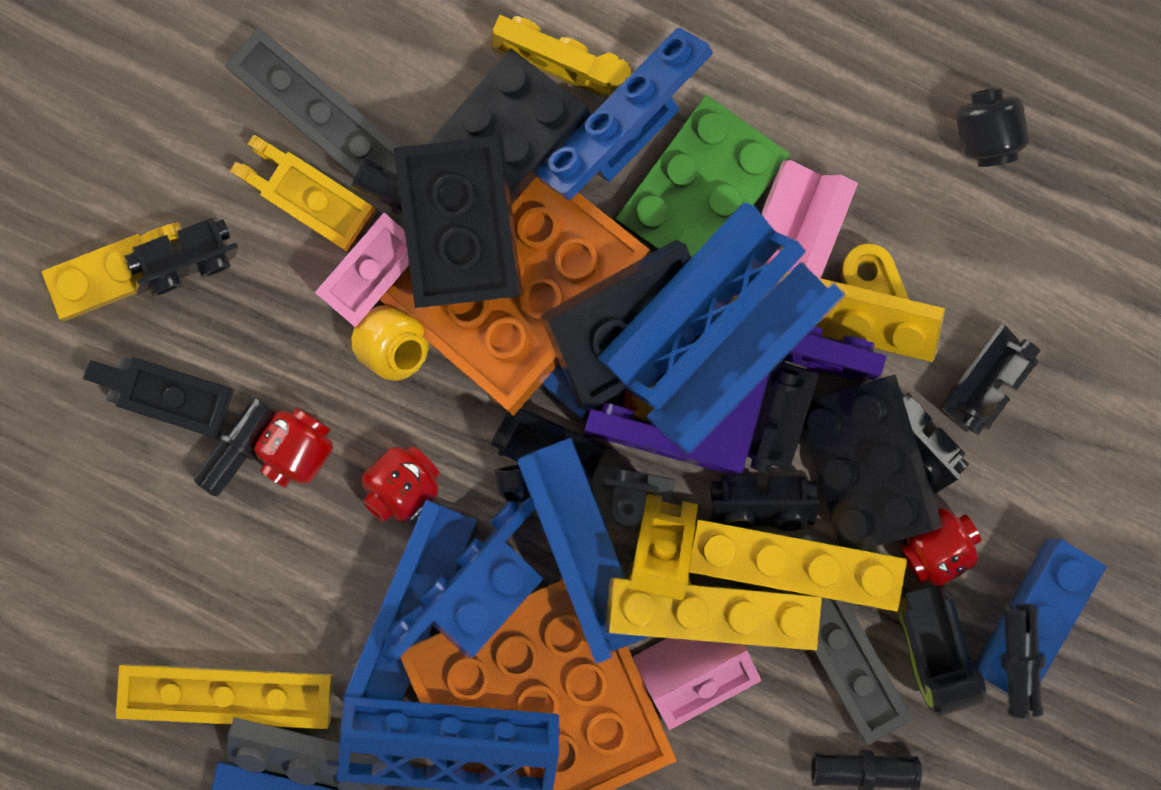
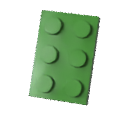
[615,94,790,258]

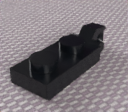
[83,356,235,439]

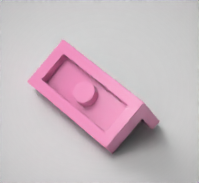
[761,160,858,278]
[315,213,409,327]
[633,638,761,730]

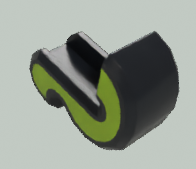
[897,585,986,716]

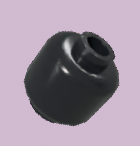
[956,87,1029,167]

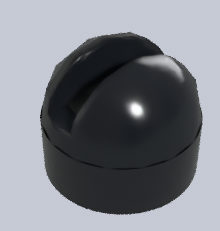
[494,464,531,503]

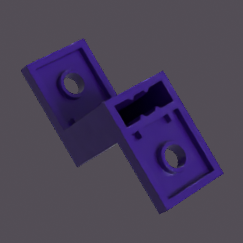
[584,326,887,476]

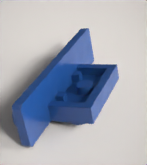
[536,28,713,200]
[380,497,543,663]

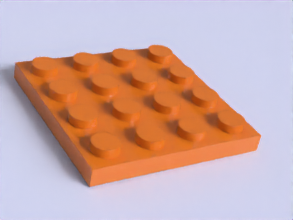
[379,177,651,416]
[400,579,677,790]

